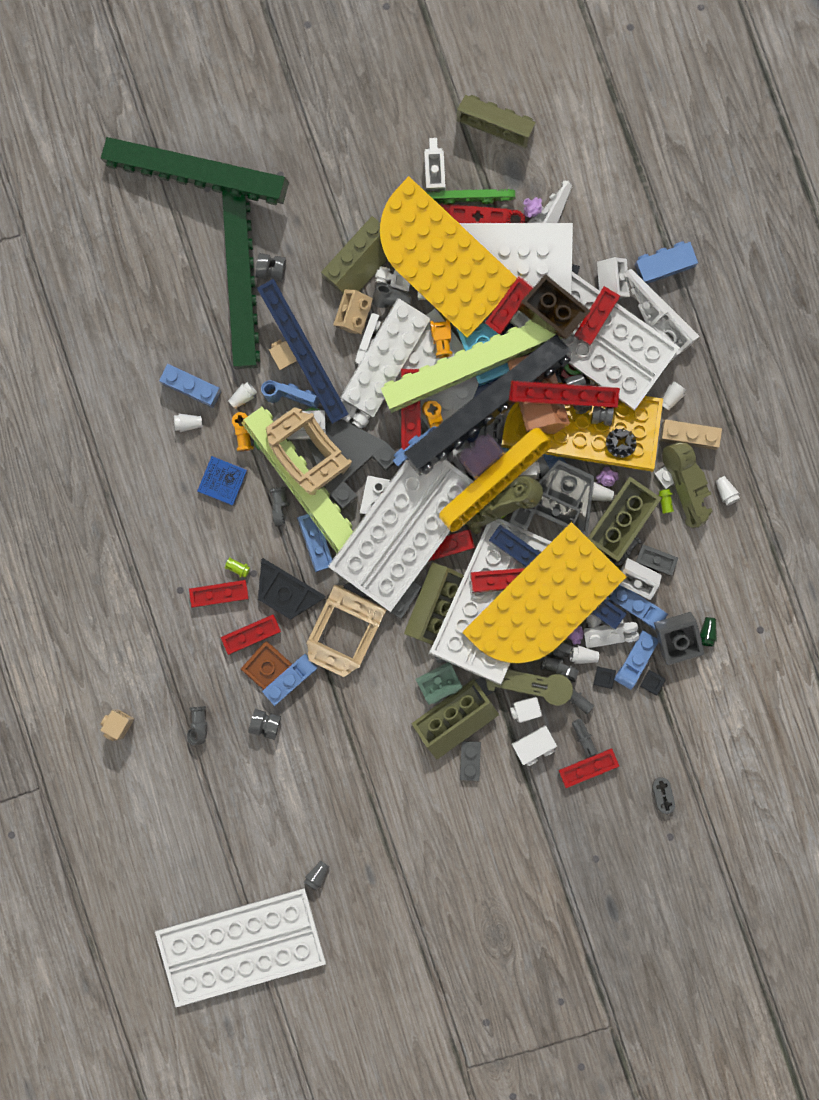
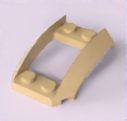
[266,407,352,495]
[307,585,386,677]

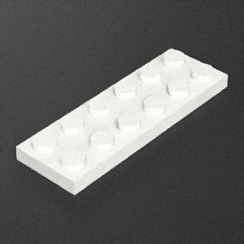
[340,299,431,417]

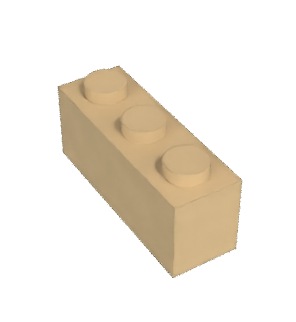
[659,419,722,450]

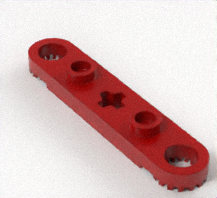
[439,204,525,223]

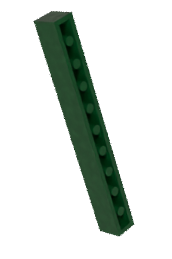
[100,137,289,205]
[222,191,261,369]

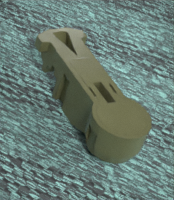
[662,442,712,528]
[466,476,543,534]
[486,669,573,705]

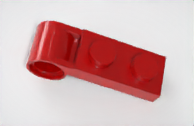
[428,530,475,562]

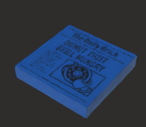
[197,456,247,506]

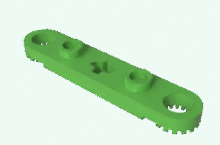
[426,189,515,205]

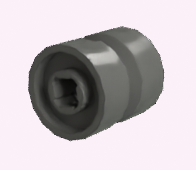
[255,253,286,282]
[248,709,281,740]

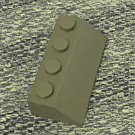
[456,95,536,148]
[321,216,388,295]
[587,477,662,562]
[404,562,464,645]
[411,679,499,760]

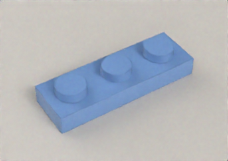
[297,514,332,572]

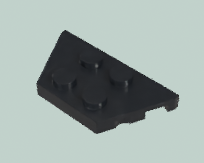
[258,558,326,620]

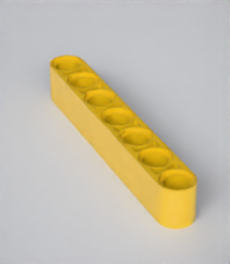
[439,428,552,532]

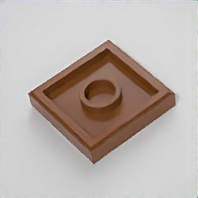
[241,641,292,690]

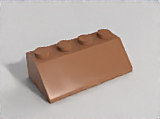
[507,355,570,434]

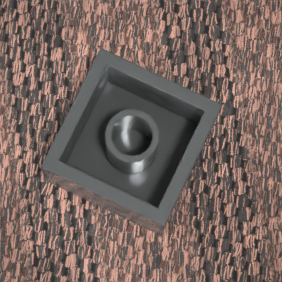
[654,612,704,666]

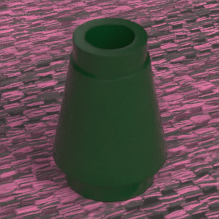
[700,617,717,647]

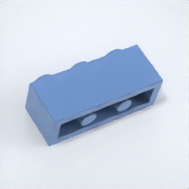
[634,241,698,284]
[159,364,221,408]

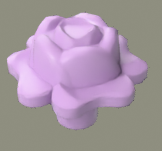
[523,197,542,218]
[596,467,619,487]
[565,626,584,645]

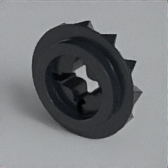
[606,428,637,458]

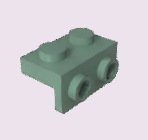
[416,662,463,705]

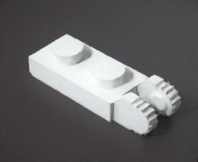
[355,313,381,366]
[583,622,639,648]

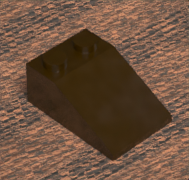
[518,274,590,340]

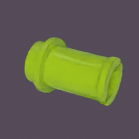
[658,489,674,514]
[225,557,250,578]

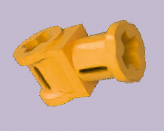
[430,319,453,359]
[422,400,443,428]
[232,412,254,452]

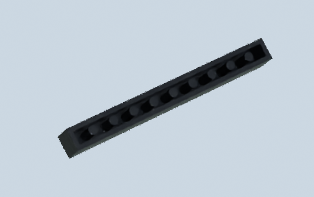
[404,335,572,476]

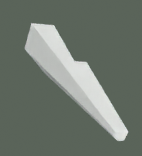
[528,181,572,223]
[624,269,700,364]

